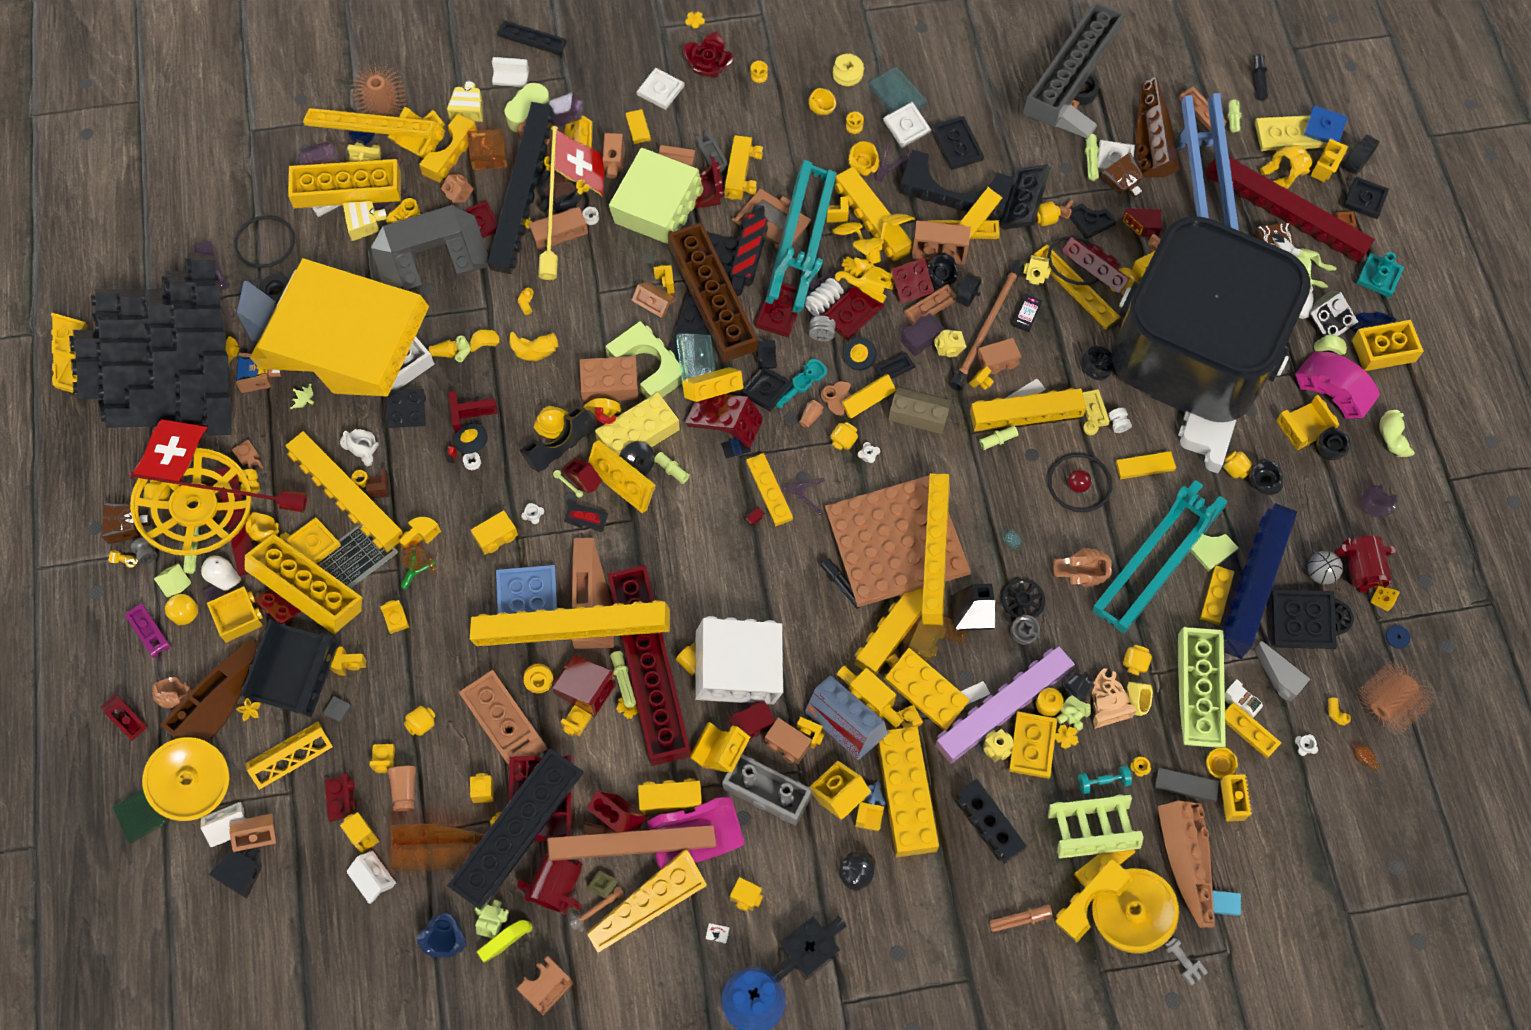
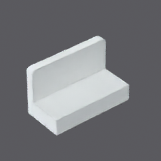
[492,57,529,87]
[201,802,245,847]
[347,851,396,903]

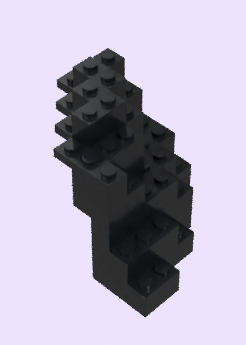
[69,253,232,436]

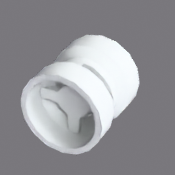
[1108,408,1132,433]

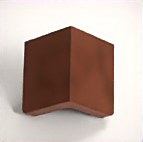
[366,469,389,499]

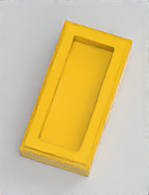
[625,109,651,144]

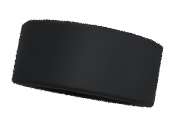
[1073,74,1099,105]

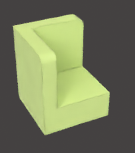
[154,564,191,597]

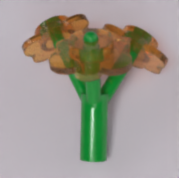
[400,545,437,589]

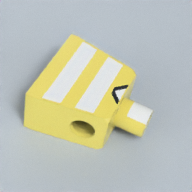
[447,81,483,122]
[343,201,387,241]

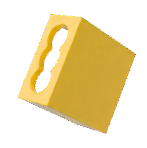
[207,586,263,643]

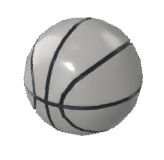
[1307,551,1343,585]

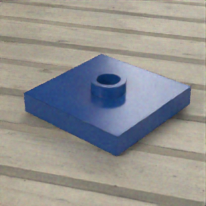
[1303,106,1348,144]

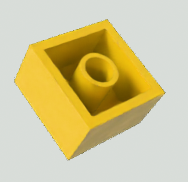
[809,761,871,820]

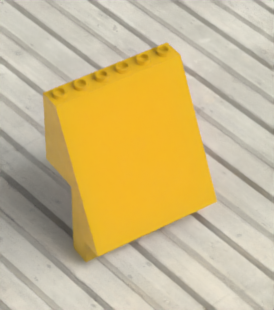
[250,258,429,396]

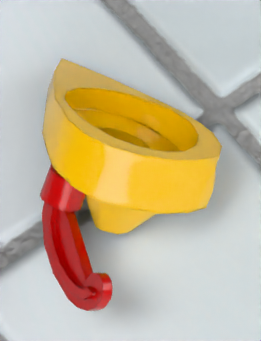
[583,398,621,424]

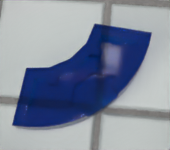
[1349,312,1397,333]

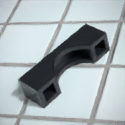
[519,405,597,472]

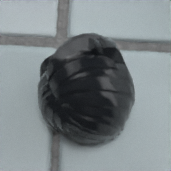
[1249,459,1283,495]
[839,851,875,891]

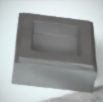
[323,696,352,724]

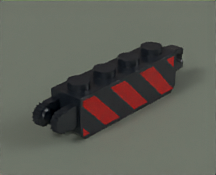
[728,204,768,296]

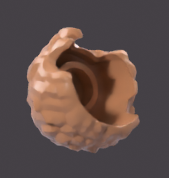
[152,677,191,709]

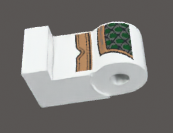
[1225,679,1263,718]

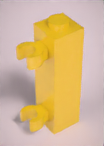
[725,135,763,200]

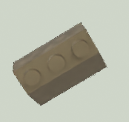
[888,387,951,434]

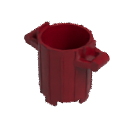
[1334,535,1396,593]
[517,851,583,915]

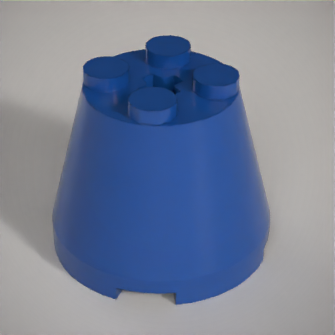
[721,967,786,1030]

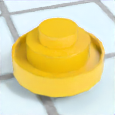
[523,663,553,693]

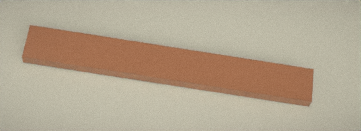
[547,826,716,861]

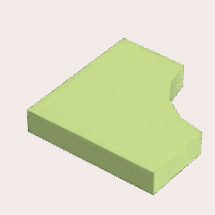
[1190,534,1238,571]

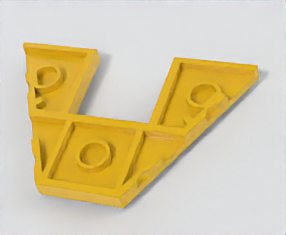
[51,313,88,394]

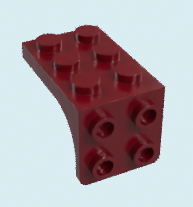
[694,157,724,209]
[685,394,763,447]

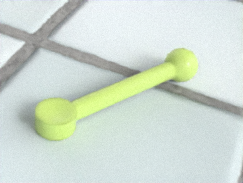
[553,470,583,498]

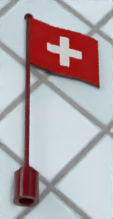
[128,420,307,513]

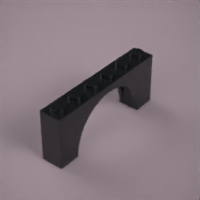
[899,150,1014,221]

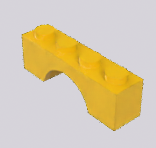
[419,114,477,183]
[1056,859,1133,943]

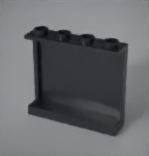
[240,620,340,718]

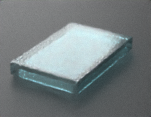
[869,66,927,113]
[676,333,716,380]

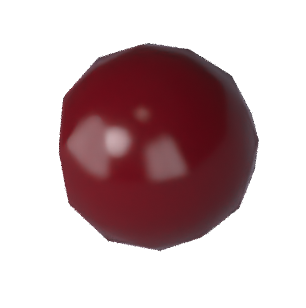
[1067,469,1092,493]

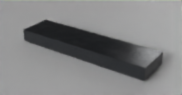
[497,20,567,55]

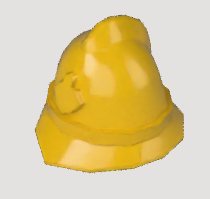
[534,406,568,439]

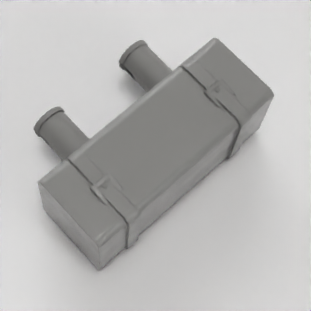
[723,754,812,826]

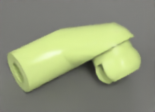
[455,336,470,362]

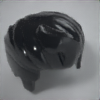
[1316,426,1350,461]

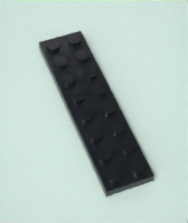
[669,233,738,365]
[447,748,584,911]

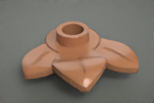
[821,381,852,416]

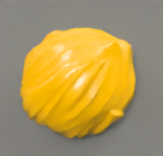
[245,512,279,542]

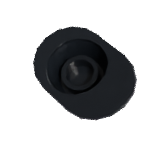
[1063,671,1095,704]

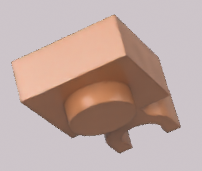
[232,440,264,469]

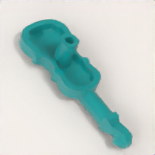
[776,359,827,408]

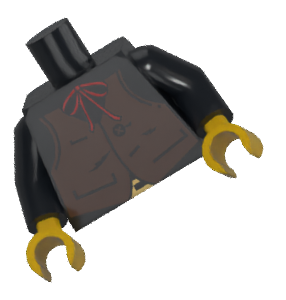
[537,156,590,213]

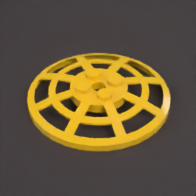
[130,448,252,556]

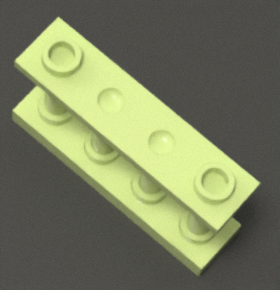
[1048,795,1144,858]

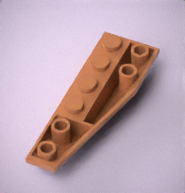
[572,538,614,649]
[1158,801,1215,928]

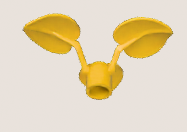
[832,214,915,263]

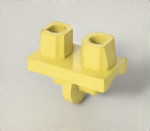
[347,143,381,162]

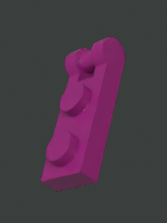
[124,603,171,658]

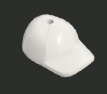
[201,555,241,591]

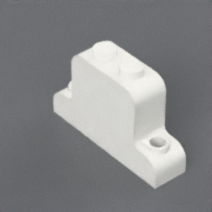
[1178,411,1237,474]

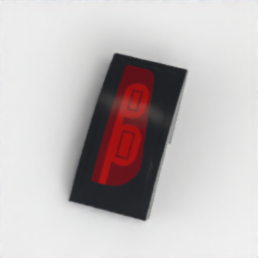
[564,504,608,532]

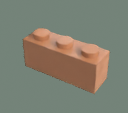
[529,207,588,250]

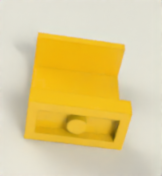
[388,107,445,158]
[1276,395,1340,451]
[689,722,750,773]

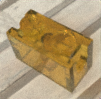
[908,617,947,661]

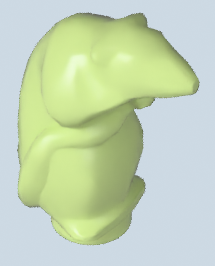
[1379,410,1415,457]

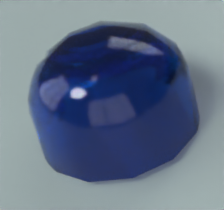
[348,130,375,145]

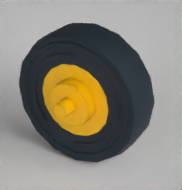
[844,337,877,371]
[454,424,488,454]

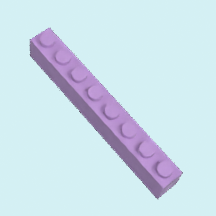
[935,647,1075,764]

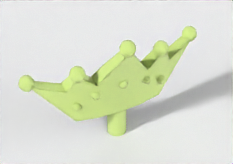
[290,384,314,409]

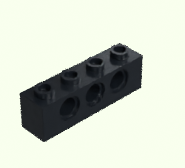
[955,779,1027,864]

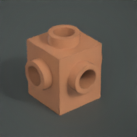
[441,174,473,203]

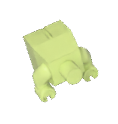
[1056,695,1091,731]
[475,900,508,939]

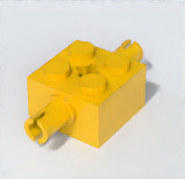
[837,666,904,729]

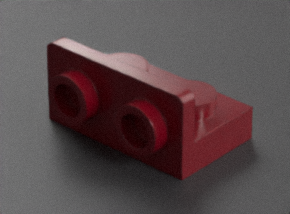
[325,773,357,821]

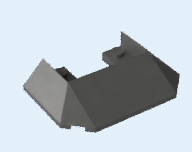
[371,205,489,291]

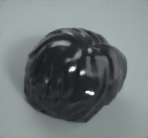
[927,253,958,288]

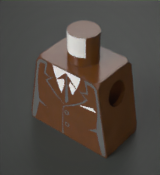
[1100,152,1143,198]
[102,503,151,544]

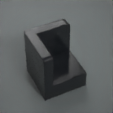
[757,340,777,370]

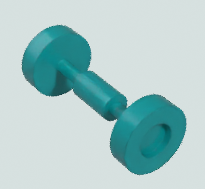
[1078,765,1132,794]

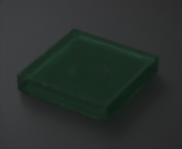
[112,790,169,843]

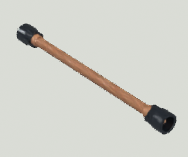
[949,260,1025,391]

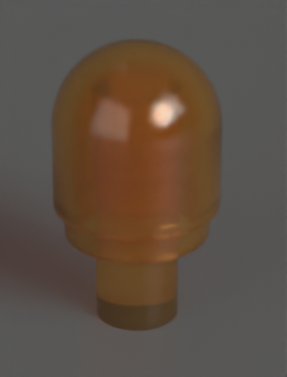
[1355,745,1381,771]

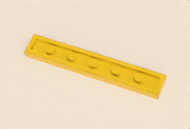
[1034,245,1121,330]

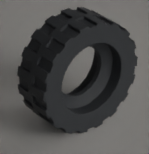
[1344,134,1380,175]

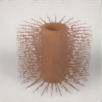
[351,63,407,117]
[1357,660,1435,734]

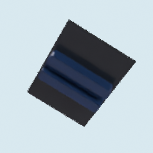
[721,438,751,459]

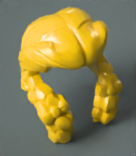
[1260,145,1312,189]

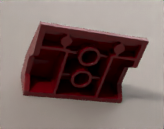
[509,755,574,842]

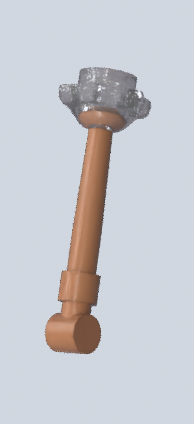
[568,887,624,932]

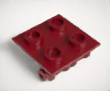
[891,258,934,304]
[254,589,302,626]

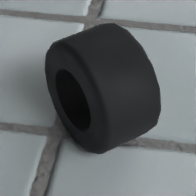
[259,274,289,304]

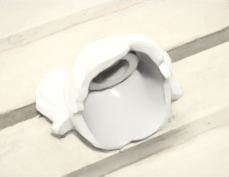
[340,429,379,467]

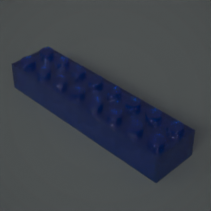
[1223,503,1298,659]

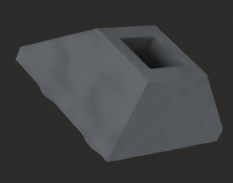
[1309,290,1358,337]

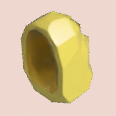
[1127,682,1153,716]

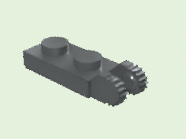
[694,131,729,172]

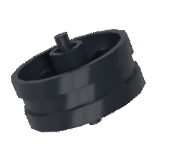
[955,272,982,307]
[1081,346,1115,381]

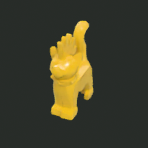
[835,256,895,303]

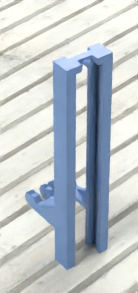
[1176,93,1239,231]

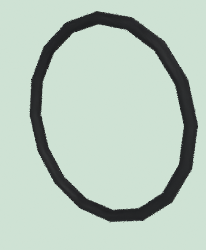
[234,215,295,268]
[1047,236,1100,285]
[1048,453,1112,512]

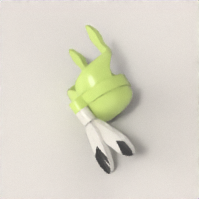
[1273,234,1336,288]

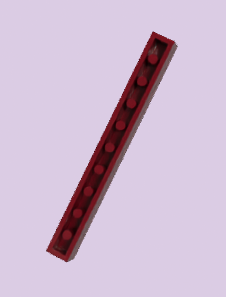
[1205,157,1375,263]

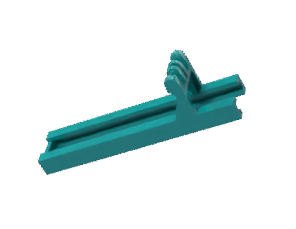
[765,160,837,314]
[1092,480,1228,634]

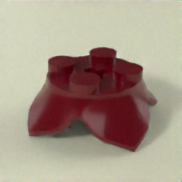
[683,31,733,78]

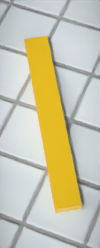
[303,108,437,139]

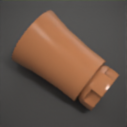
[387,766,416,812]

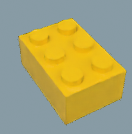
[1352,320,1424,371]

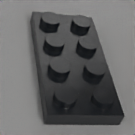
[1000,164,1051,230]

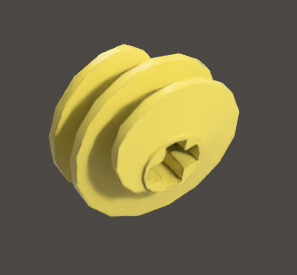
[833,54,864,86]

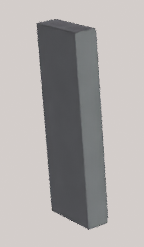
[1154,768,1219,803]

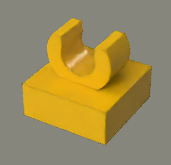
[969,366,994,390]

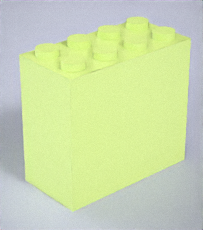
[609,148,703,244]

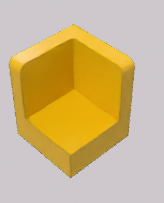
[826,197,849,222]
[855,802,884,831]

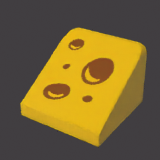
[1370,586,1400,612]

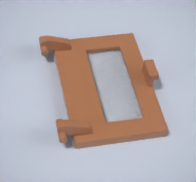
[732,188,811,249]

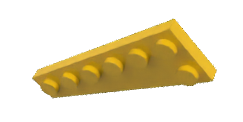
[587,849,707,952]

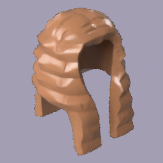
[1053,548,1112,588]

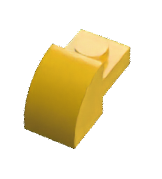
[399,517,441,553]
[330,647,366,676]

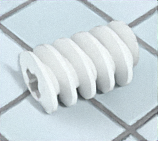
[805,278,844,317]

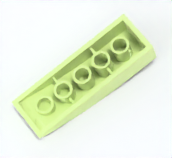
[1178,627,1226,748]

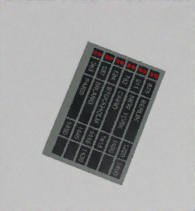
[317,524,398,589]

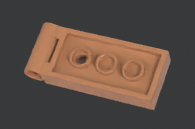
[459,670,547,768]

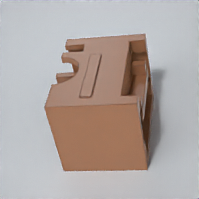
[517,956,574,1015]

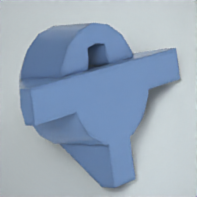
[864,781,887,805]

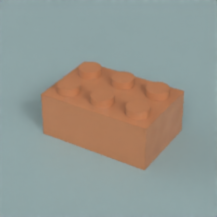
[912,221,971,265]
[580,356,639,403]

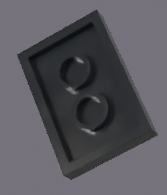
[931,116,984,170]

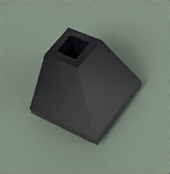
[950,584,995,631]

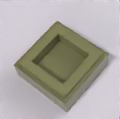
[587,870,617,899]

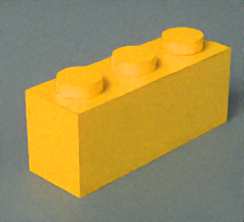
[682,367,743,402]
[638,779,702,814]

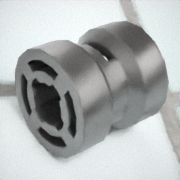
[130,538,157,565]

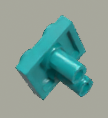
[1356,252,1404,298]

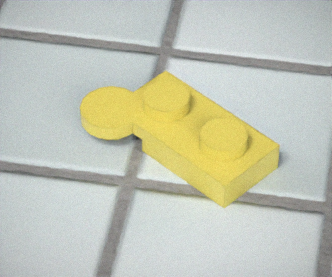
[1083,389,1110,435]

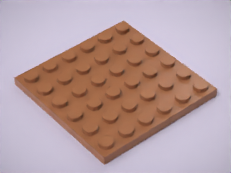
[825,475,971,607]

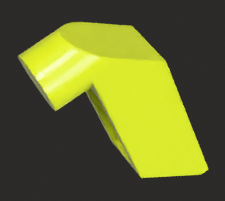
[477,920,532,962]

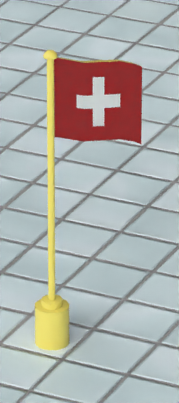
[539,126,604,280]

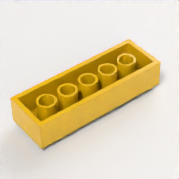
[288,159,401,208]
[245,534,362,634]
[877,726,939,857]

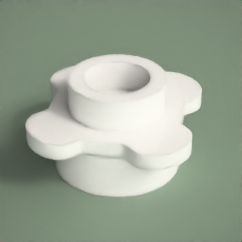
[858,442,880,463]
[522,503,544,524]
[1295,734,1318,756]

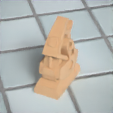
[1091,668,1136,729]

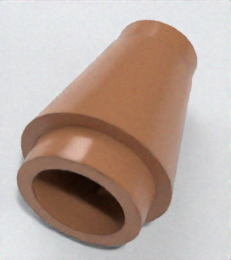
[799,400,824,429]

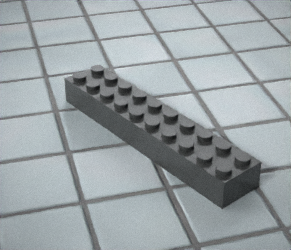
[1023,1,1125,127]

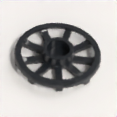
[1001,579,1046,619]

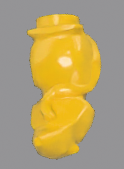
[509,331,559,361]

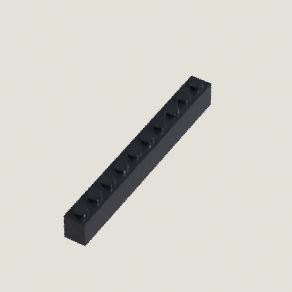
[488,102,556,274]

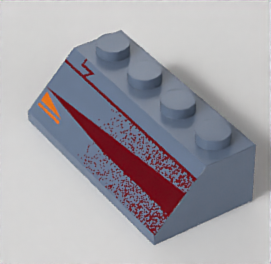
[805,676,888,760]

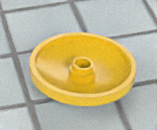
[142,738,230,821]
[1092,868,1179,953]

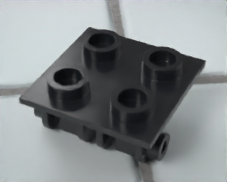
[386,389,426,428]

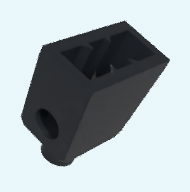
[209,847,262,899]

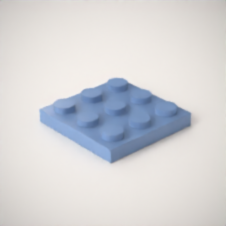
[496,565,558,614]

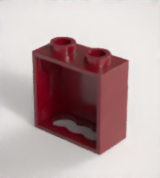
[586,790,647,832]

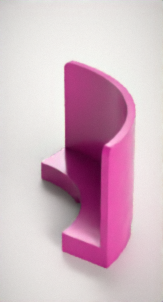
[1295,351,1380,419]
[647,797,745,869]

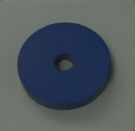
[1386,626,1411,649]

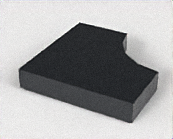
[1069,203,1116,239]

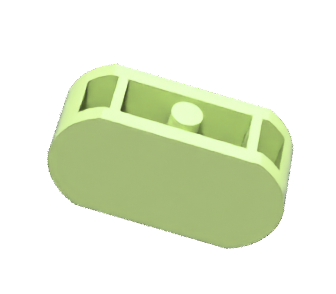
[505,83,550,133]

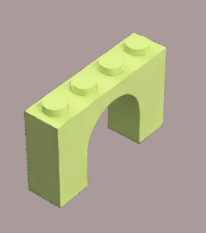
[606,321,687,399]

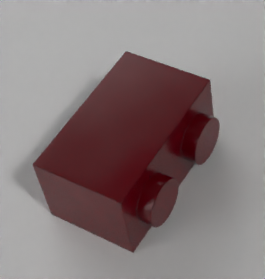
[728,700,776,740]

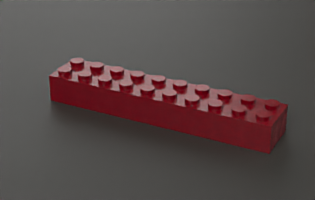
[607,565,691,766]

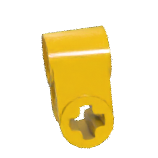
[386,198,421,224]

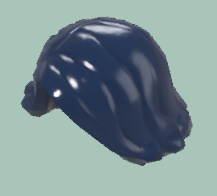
[416,912,467,958]

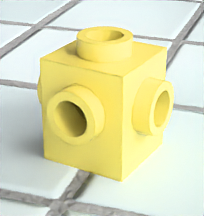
[1024,255,1051,285]
[934,329,966,357]
[983,729,1014,762]

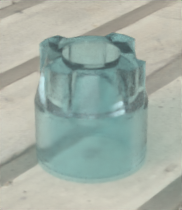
[1002,529,1024,551]

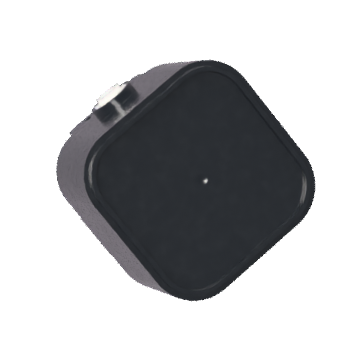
[1112,216,1311,422]

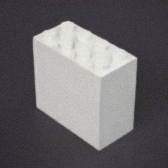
[695,616,783,705]

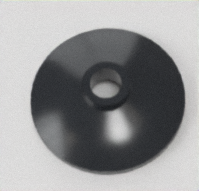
[619,441,655,476]

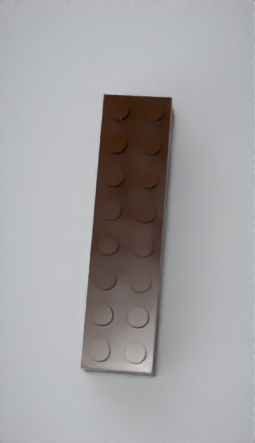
[668,222,758,363]

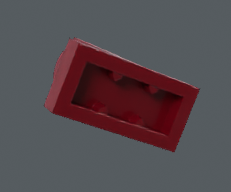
[448,391,498,433]

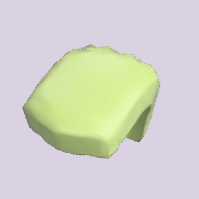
[1314,335,1347,355]

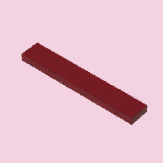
[216,467,254,576]

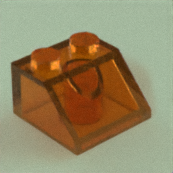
[467,129,508,170]

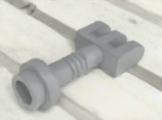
[1164,937,1207,986]

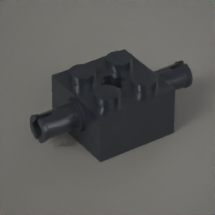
[772,916,847,981]

